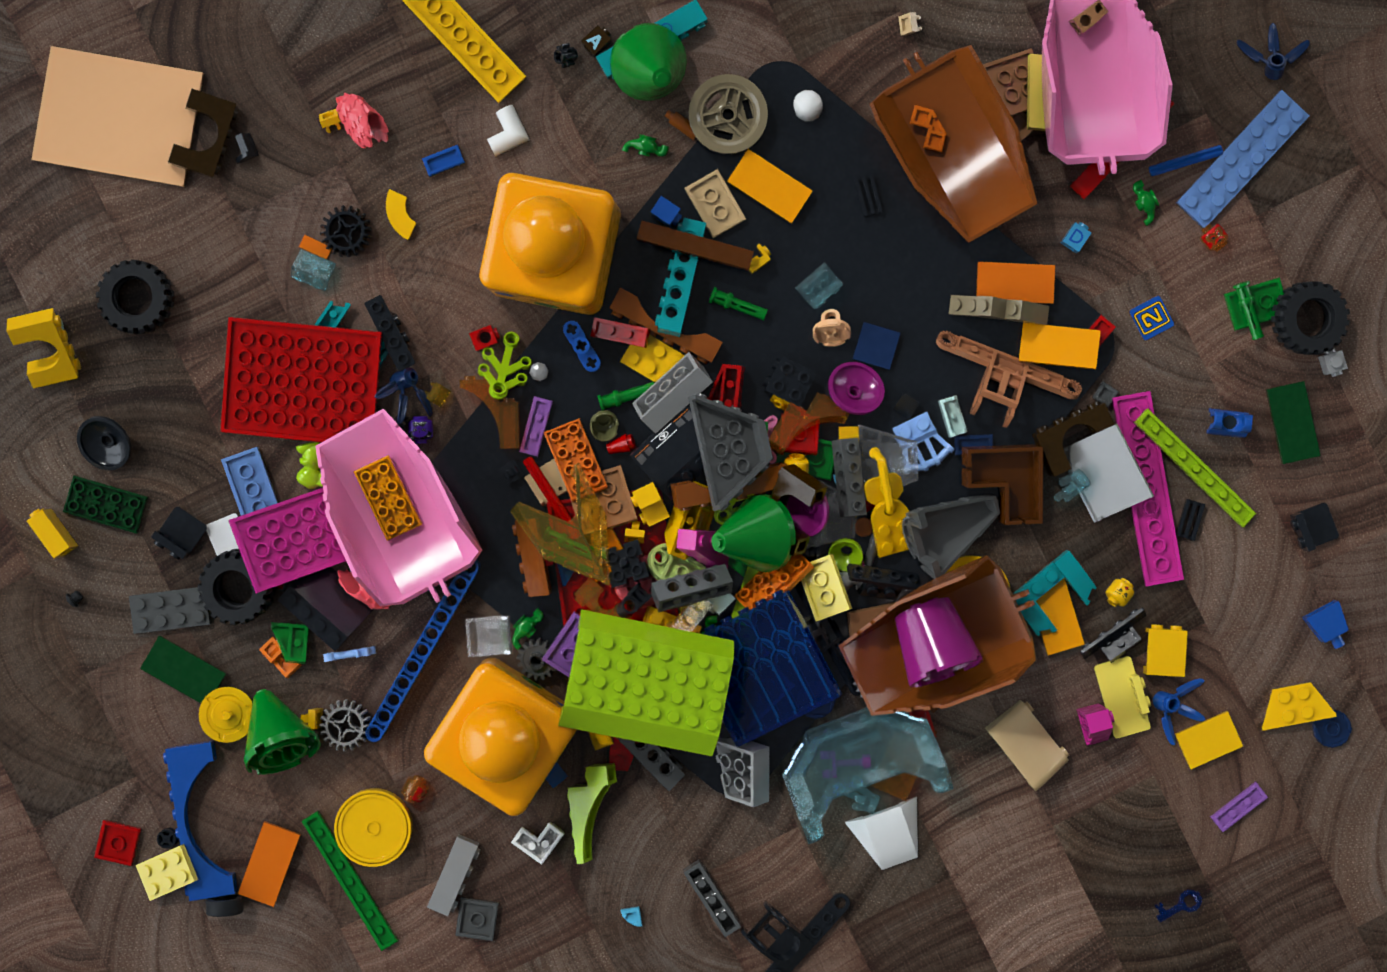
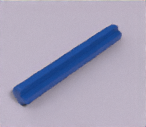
[1149,145,1223,176]

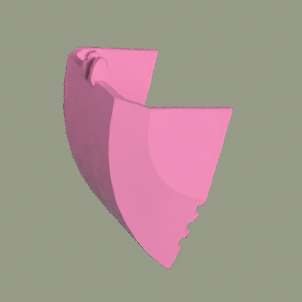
[1042,0,1173,175]
[315,409,482,606]

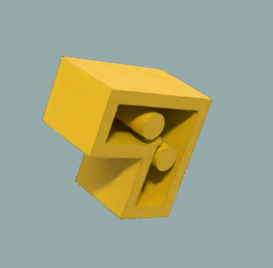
[630,482,670,527]

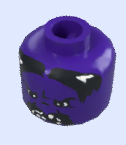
[408,416,433,444]

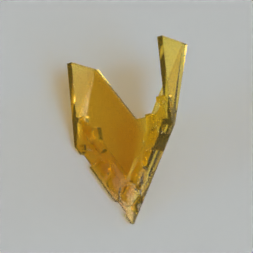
[510,462,610,586]

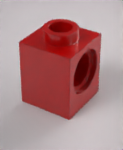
[469,325,500,352]

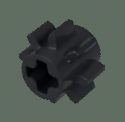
[554,43,578,68]

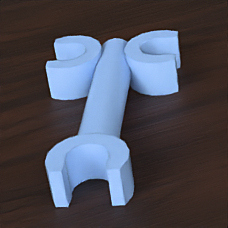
[323,646,376,662]

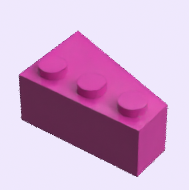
[676,529,729,569]
[1076,703,1115,746]

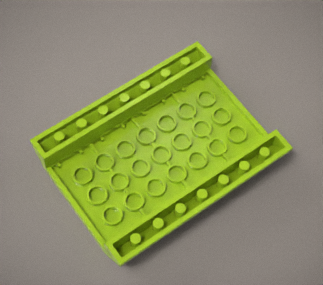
[558,609,734,756]

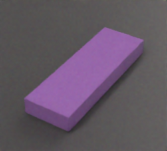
[519,396,553,457]
[1210,782,1268,832]

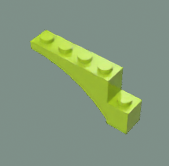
[567,763,617,864]

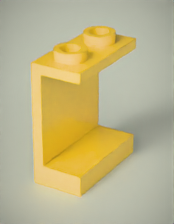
[1143,624,1188,677]

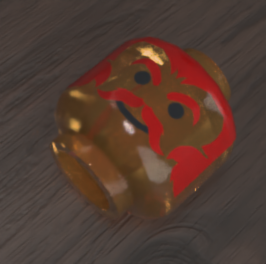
[1200,223,1229,252]
[401,774,429,804]

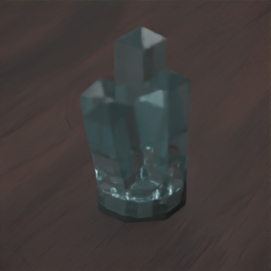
[1054,468,1091,502]
[841,783,880,814]

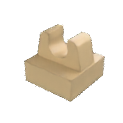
[898,12,922,36]

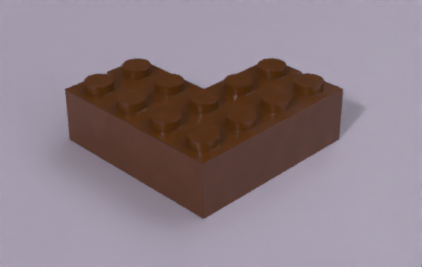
[962,444,1043,525]

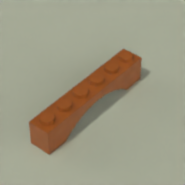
[610,288,722,364]
[670,462,787,511]

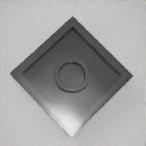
[455,897,499,941]

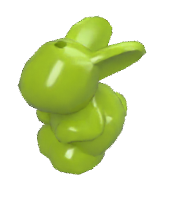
[296,442,323,489]

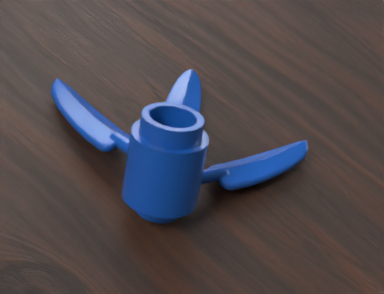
[1153,678,1205,745]

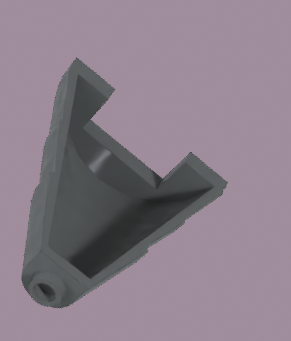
[902,494,1000,579]

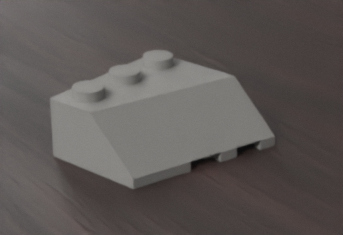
[716,738,769,807]

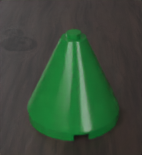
[610,23,687,101]
[711,494,796,572]
[244,689,321,775]

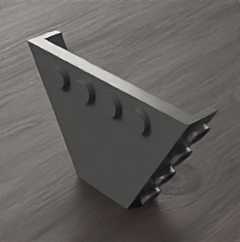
[688,393,773,511]

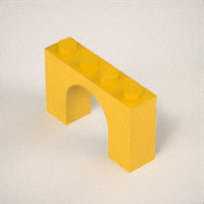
[6,308,81,389]

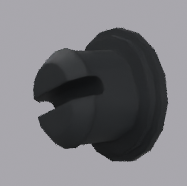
[66,591,83,607]

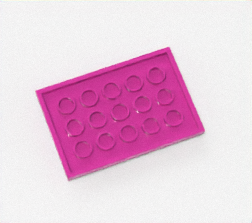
[228,488,346,594]

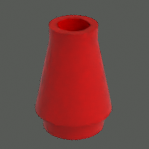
[606,434,636,455]

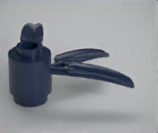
[1237,23,1310,80]
[375,367,433,424]

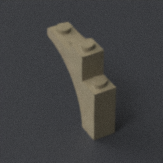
[949,295,1049,325]

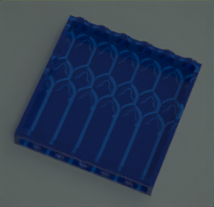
[696,589,842,748]

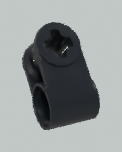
[616,582,652,618]

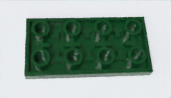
[1265,381,1321,464]
[63,475,148,534]
[140,635,227,703]

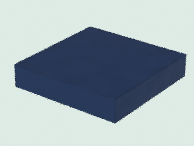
[852,322,900,370]

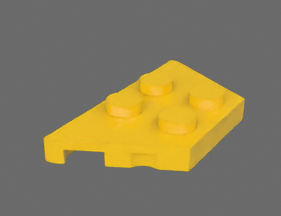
[1262,682,1337,731]

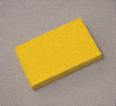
[1175,711,1243,769]

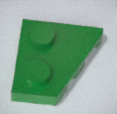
[271,622,308,664]

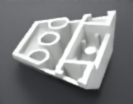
[845,797,918,870]

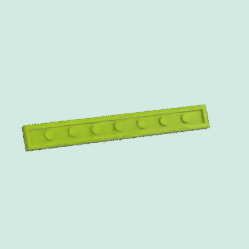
[1134,409,1256,527]

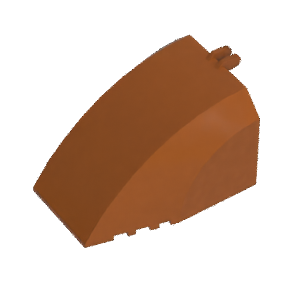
[870,45,1037,242]
[839,555,1036,716]

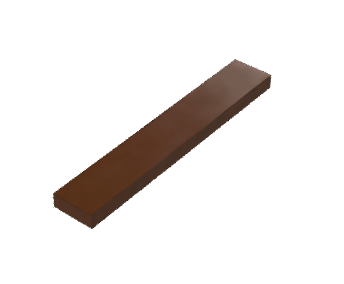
[636,221,754,271]

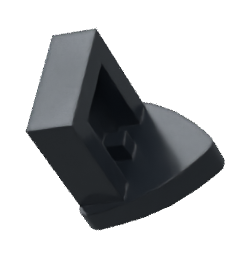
[235,133,259,164]

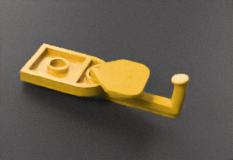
[864,447,909,558]

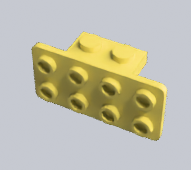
[1094,656,1151,738]

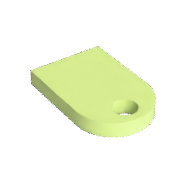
[647,543,706,592]

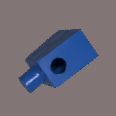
[1302,600,1348,649]

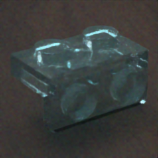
[291,249,336,291]
[796,263,843,309]

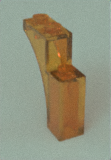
[460,376,520,449]
[768,393,850,455]

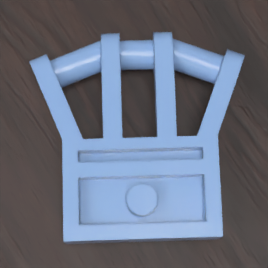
[892,412,955,474]

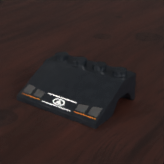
[630,405,704,500]

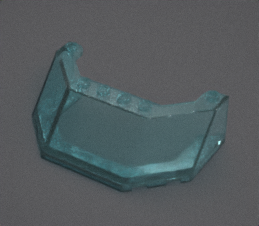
[782,707,954,844]

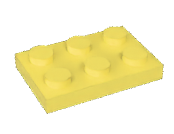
[801,554,852,622]
[136,844,198,901]

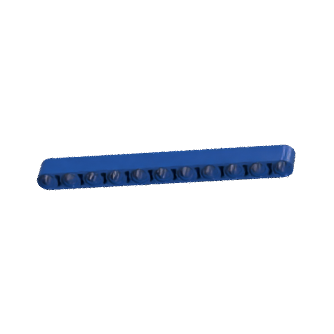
[366,559,481,742]

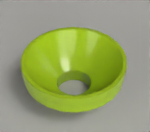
[828,538,863,572]

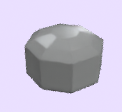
[529,362,549,381]

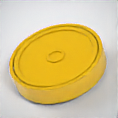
[334,788,413,867]

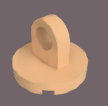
[813,309,851,347]

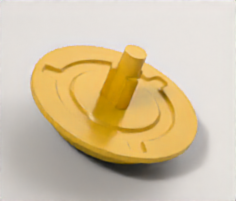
[199,687,252,743]

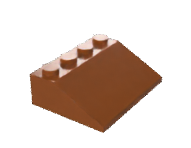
[512,516,552,597]

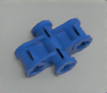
[563,321,601,372]

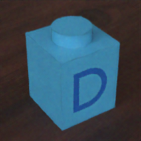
[1060,222,1091,253]

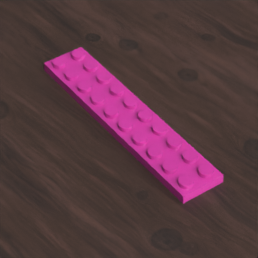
[1112,391,1184,586]

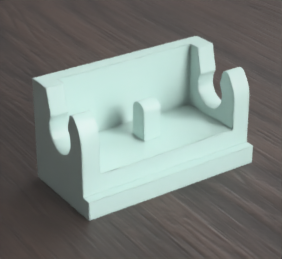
[938,395,967,437]

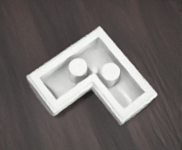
[487,105,530,156]
[511,822,565,865]

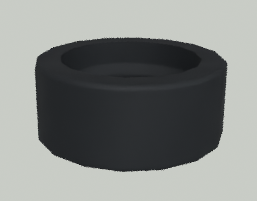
[206,895,243,917]

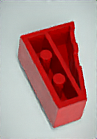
[707,364,745,409]

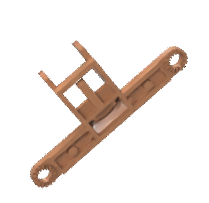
[936,331,1082,428]

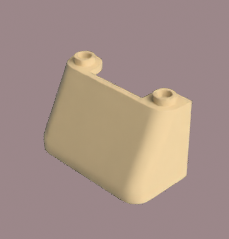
[985,700,1069,791]

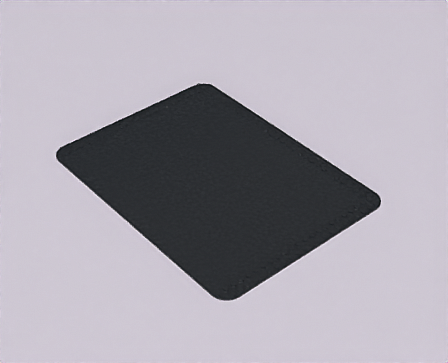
[432,61,1115,794]

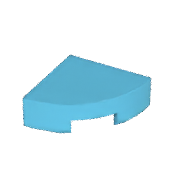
[621,906,642,926]

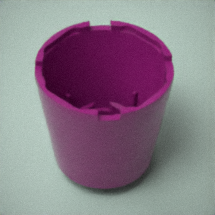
[895,597,983,688]

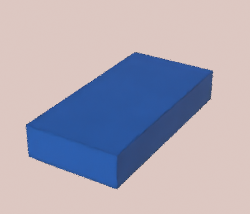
[422,144,465,177]

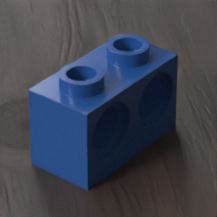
[650,196,682,228]

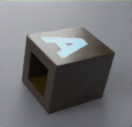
[581,25,611,58]

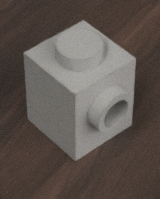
[1318,348,1348,377]

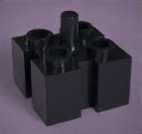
[601,539,651,590]

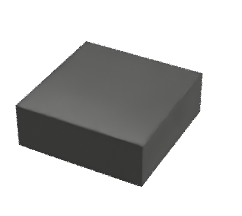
[1092,381,1119,408]

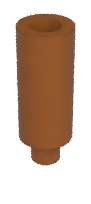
[665,110,696,141]

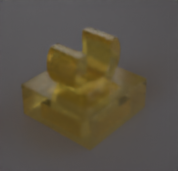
[425,382,451,407]

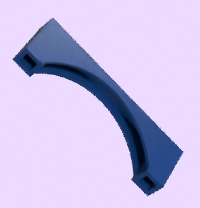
[163,740,238,901]

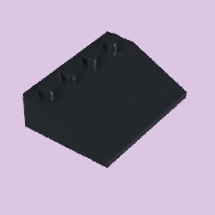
[278,567,374,651]

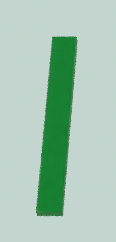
[301,810,398,951]

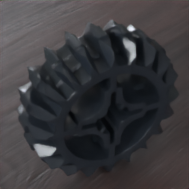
[320,205,372,258]

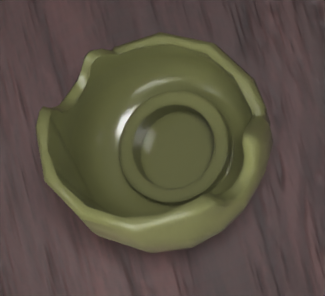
[590,410,619,442]

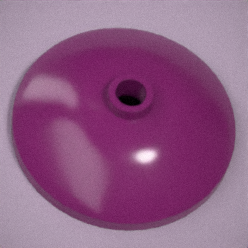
[828,362,885,415]
[787,495,829,536]

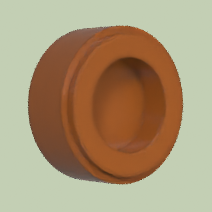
[854,517,873,537]

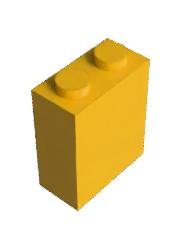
[27,508,78,559]

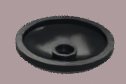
[77,416,131,470]

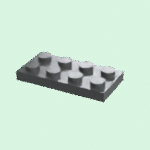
[129,587,211,634]

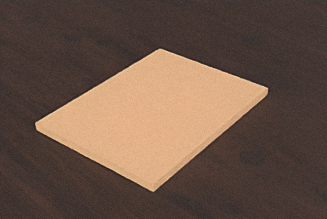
[31,46,204,187]

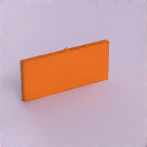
[299,235,332,260]

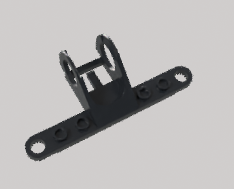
[766,581,861,696]
[740,893,850,972]

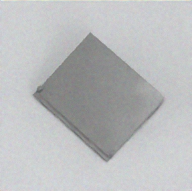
[1063,424,1154,523]

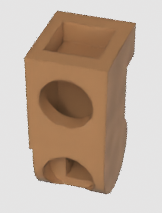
[1068,0,1109,35]

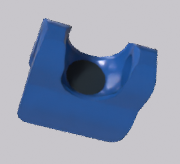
[1206,408,1253,438]

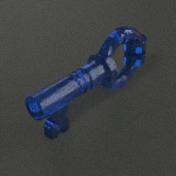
[1155,890,1203,923]

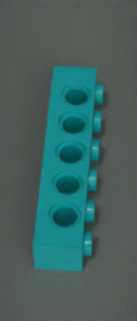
[655,218,706,337]

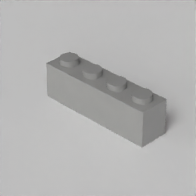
[427,834,481,916]

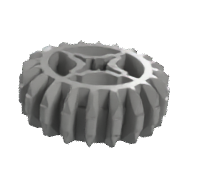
[319,699,371,752]

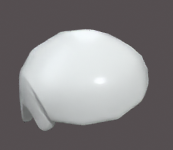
[793,90,823,121]

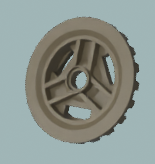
[689,74,768,154]

